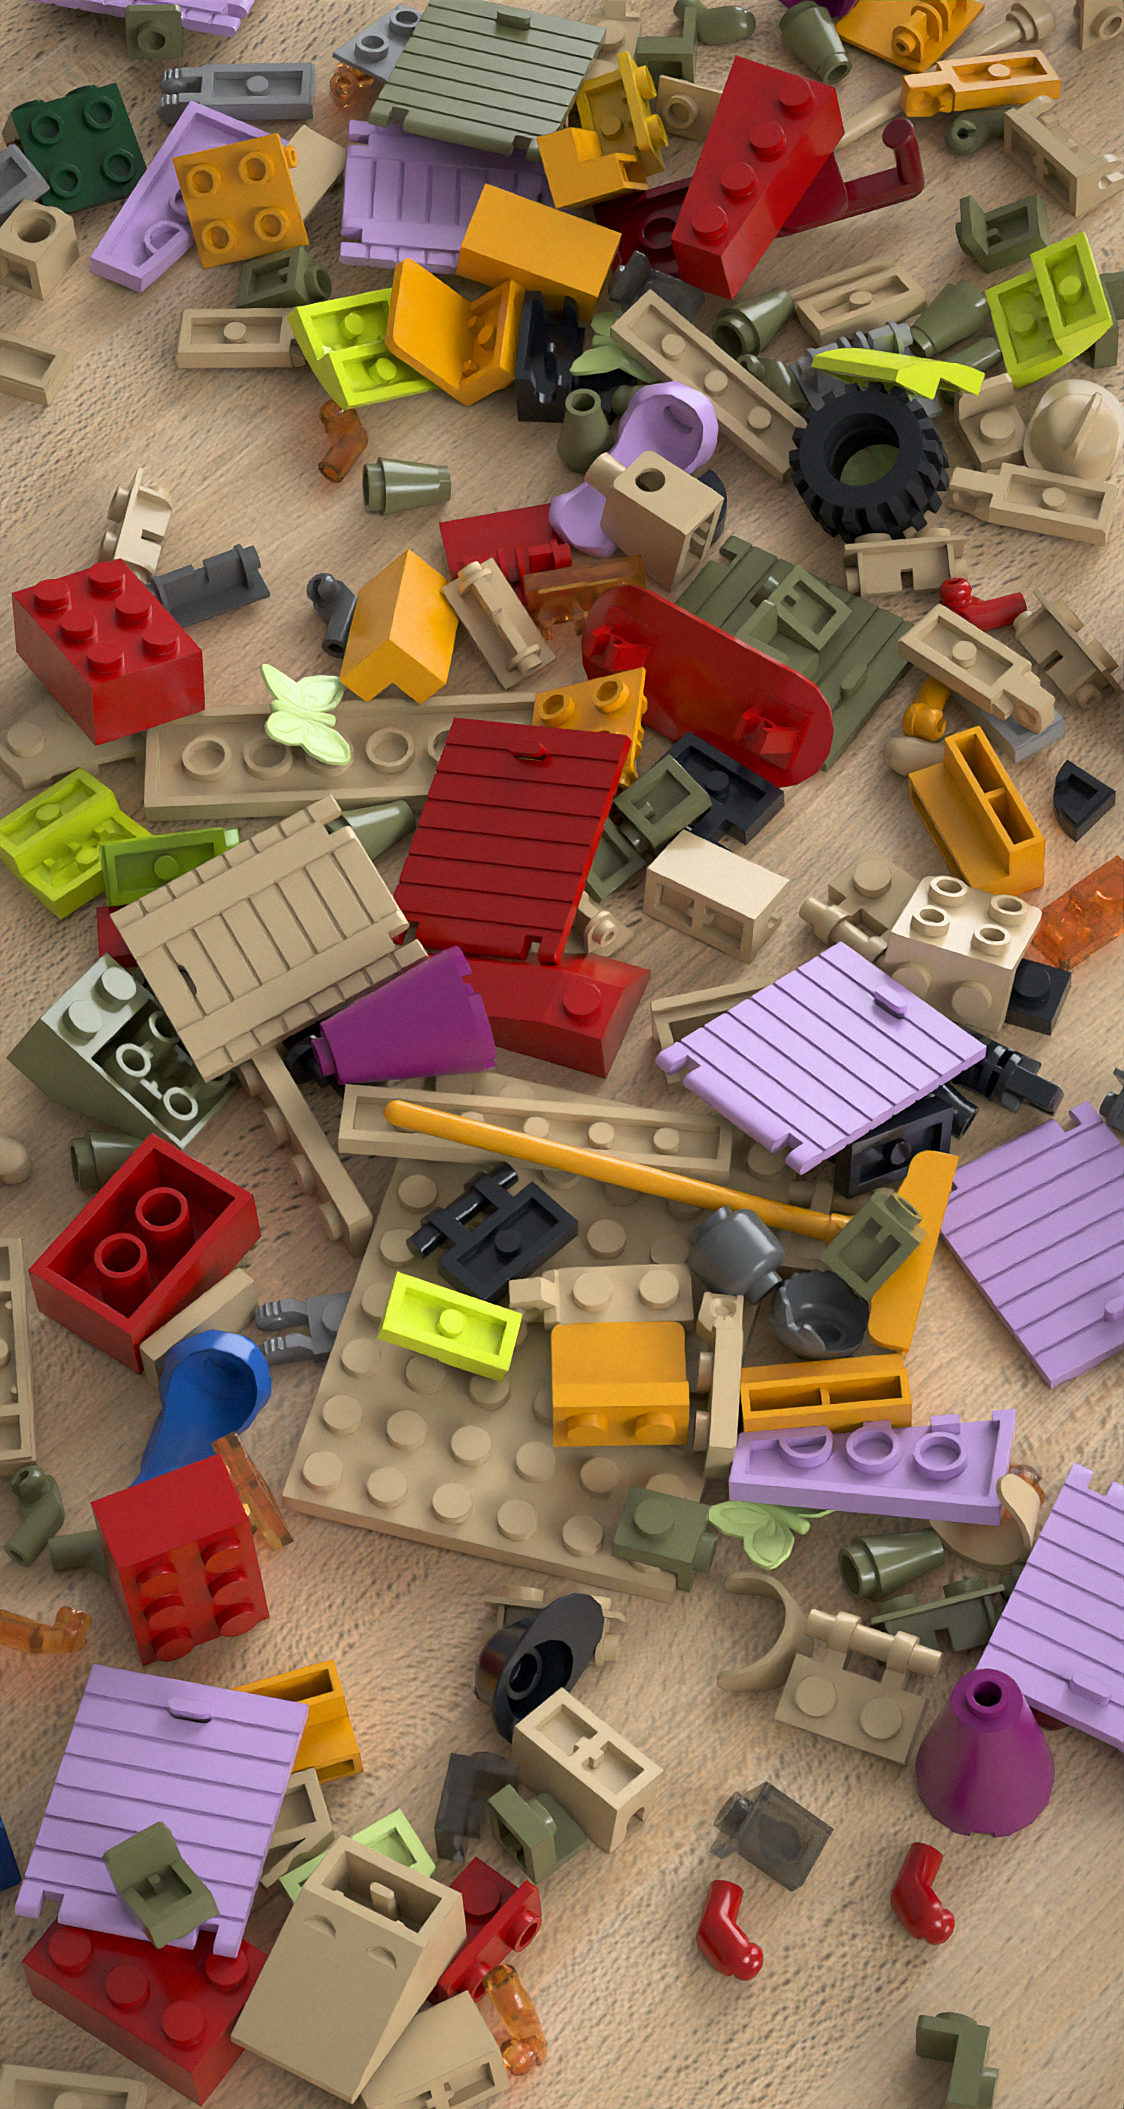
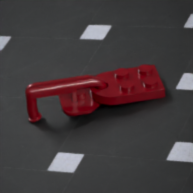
[593,118,925,304]

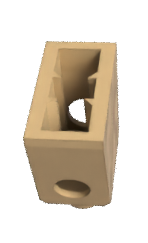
[584,451,724,594]

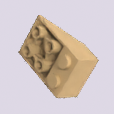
[230,1834,467,2104]

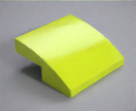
[984,231,1113,390]
[286,287,439,411]
[811,348,985,400]
[0,767,153,920]

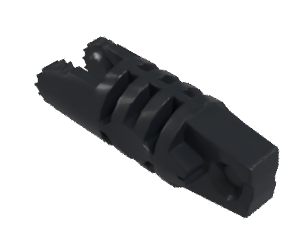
[946,1017,1064,1117]

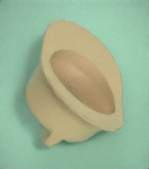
[1022,379,1124,483]

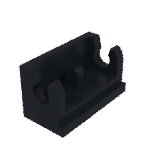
[514,291,586,423]

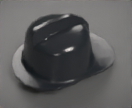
[474,1593,604,1744]

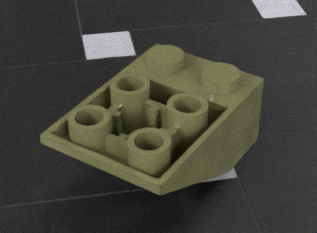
[6,952,242,1151]

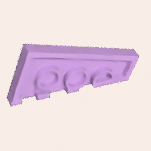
[729,1409,1016,1526]

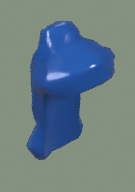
[126,1329,272,1489]

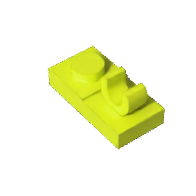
[376,1272,523,1382]

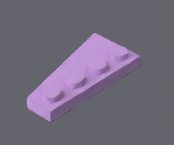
[90,101,289,293]

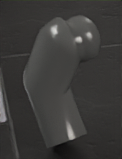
[306,573,357,658]

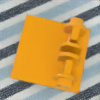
[835,0,985,74]
[172,132,309,269]
[526,667,648,797]

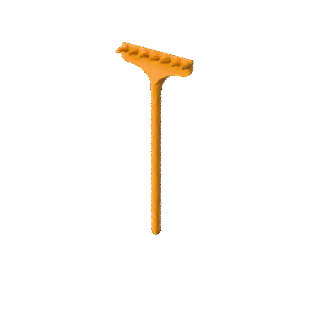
[383,1100,959,1361]

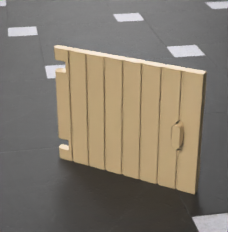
[110,794,429,1083]

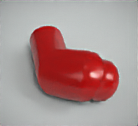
[938,578,1027,632]
[890,1842,955,1945]
[696,1880,764,1981]

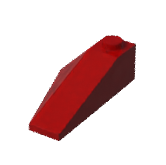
[376,953,651,1079]

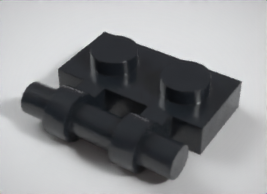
[649,731,785,853]
[406,1161,578,1305]

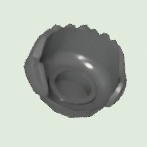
[770,1269,870,1361]

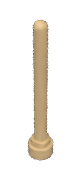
[835,0,1056,149]

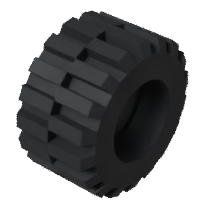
[789,382,950,544]

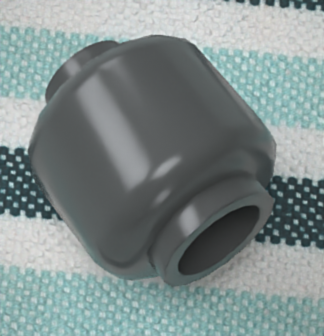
[688,1205,785,1306]

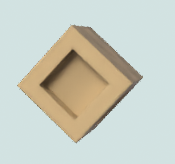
[0,198,80,301]

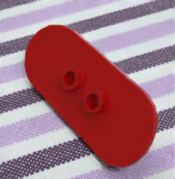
[581,585,835,788]

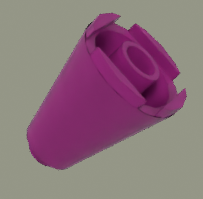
[311,945,497,1085]
[915,1668,1055,1838]

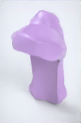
[548,381,719,558]

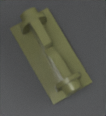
[863,1576,1005,1667]

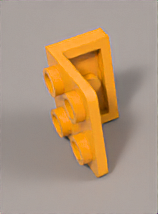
[385,258,527,407]
[551,1321,689,1447]

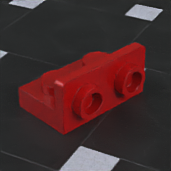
[426,1856,542,2006]

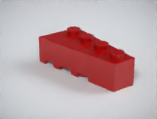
[671,55,845,301]

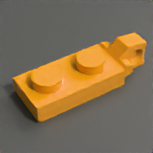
[899,49,1062,117]

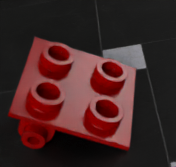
[439,503,577,606]

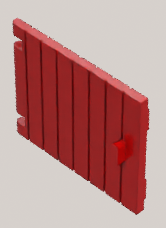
[391,717,632,965]

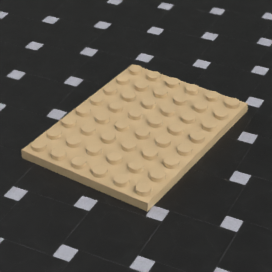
[281,1071,800,1605]

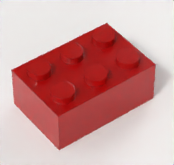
[11,558,205,746]
[28,1133,261,1375]
[90,1453,270,1666]
[21,1916,269,2107]

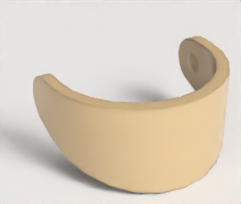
[924,1474,1040,1572]
[717,1571,814,1692]

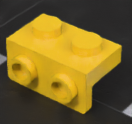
[576,50,668,177]

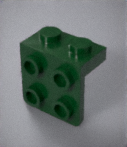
[2,83,147,215]

